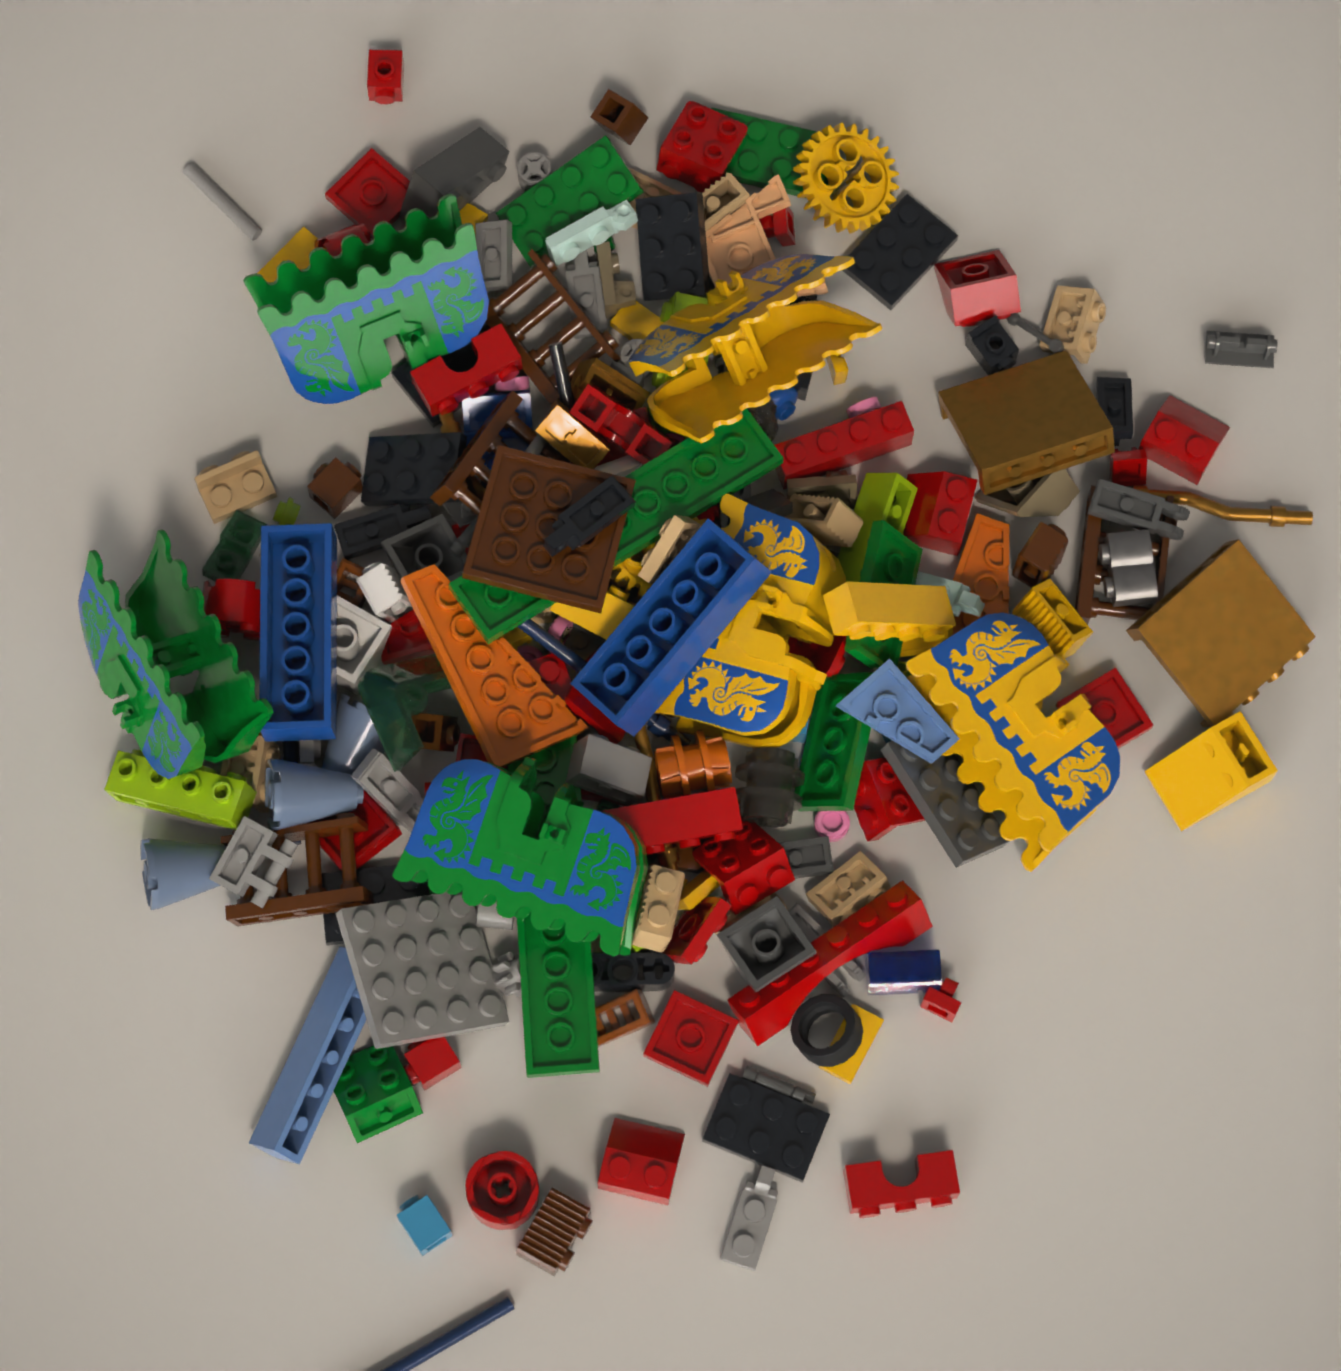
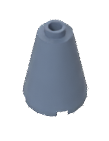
[321,694,405,774]
[265,759,364,830]
[140,838,227,910]

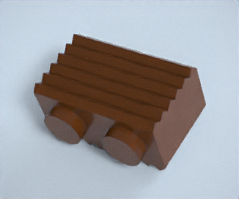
[1012,522,1068,588]
[516,1187,593,1276]

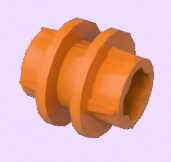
[654,730,732,798]

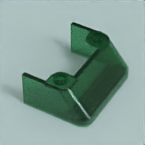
[358,653,452,772]

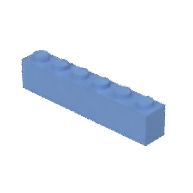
[249,947,366,1165]

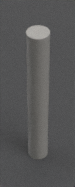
[183,163,262,241]

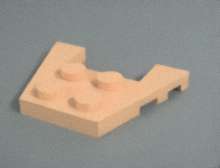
[706,175,828,297]

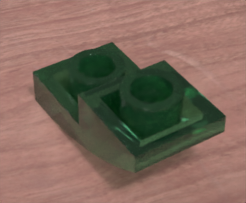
[202,510,267,582]

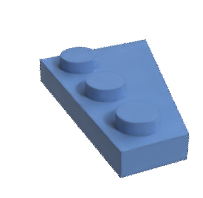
[836,659,960,764]

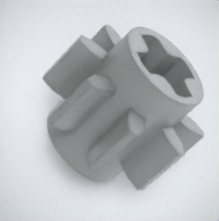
[492,951,522,997]

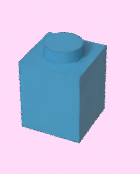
[397,1195,453,1256]

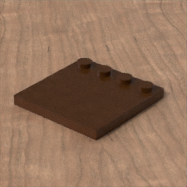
[462,445,636,614]

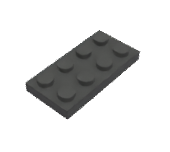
[881,741,1010,868]

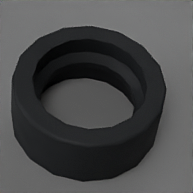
[790,994,864,1067]

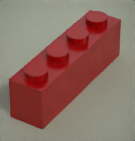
[774,401,914,490]
[603,787,743,855]

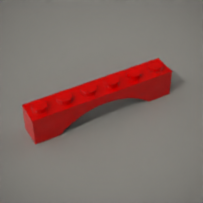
[727,880,933,1047]

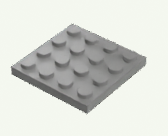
[336,892,509,1049]

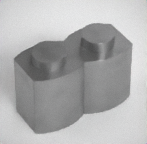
[1099,530,1158,607]

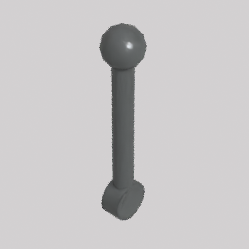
[1007,313,1064,354]

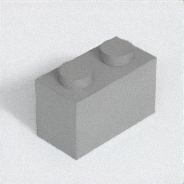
[566,734,652,806]

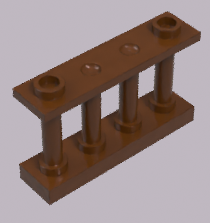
[486,249,621,405]
[430,391,570,515]
[1075,485,1178,625]
[221,813,374,927]

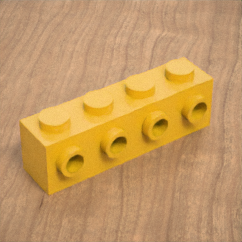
[823,581,956,642]

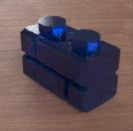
[865,949,942,995]

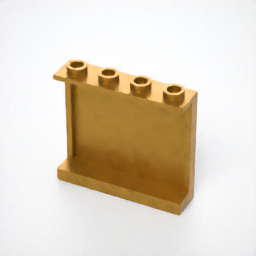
[938,350,1115,495]
[1126,539,1316,727]

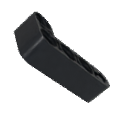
[592,952,675,992]

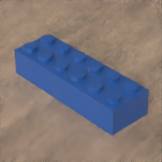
[570,518,772,737]
[259,523,337,742]

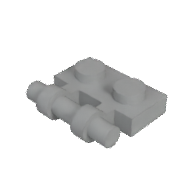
[209,816,298,908]

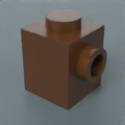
[590,89,649,146]
[307,457,363,519]
[406,712,460,752]

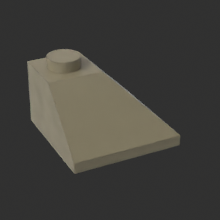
[975,469,1080,517]

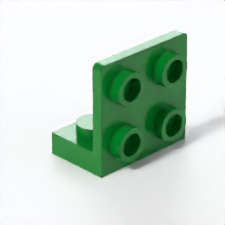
[334,1045,423,1143]

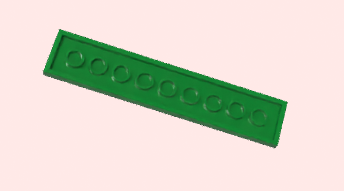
[449,408,784,644]
[508,735,600,1078]

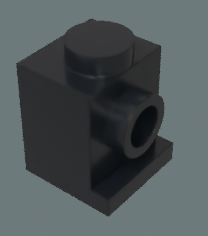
[965,315,1019,375]

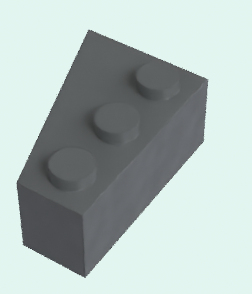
[399,127,510,221]

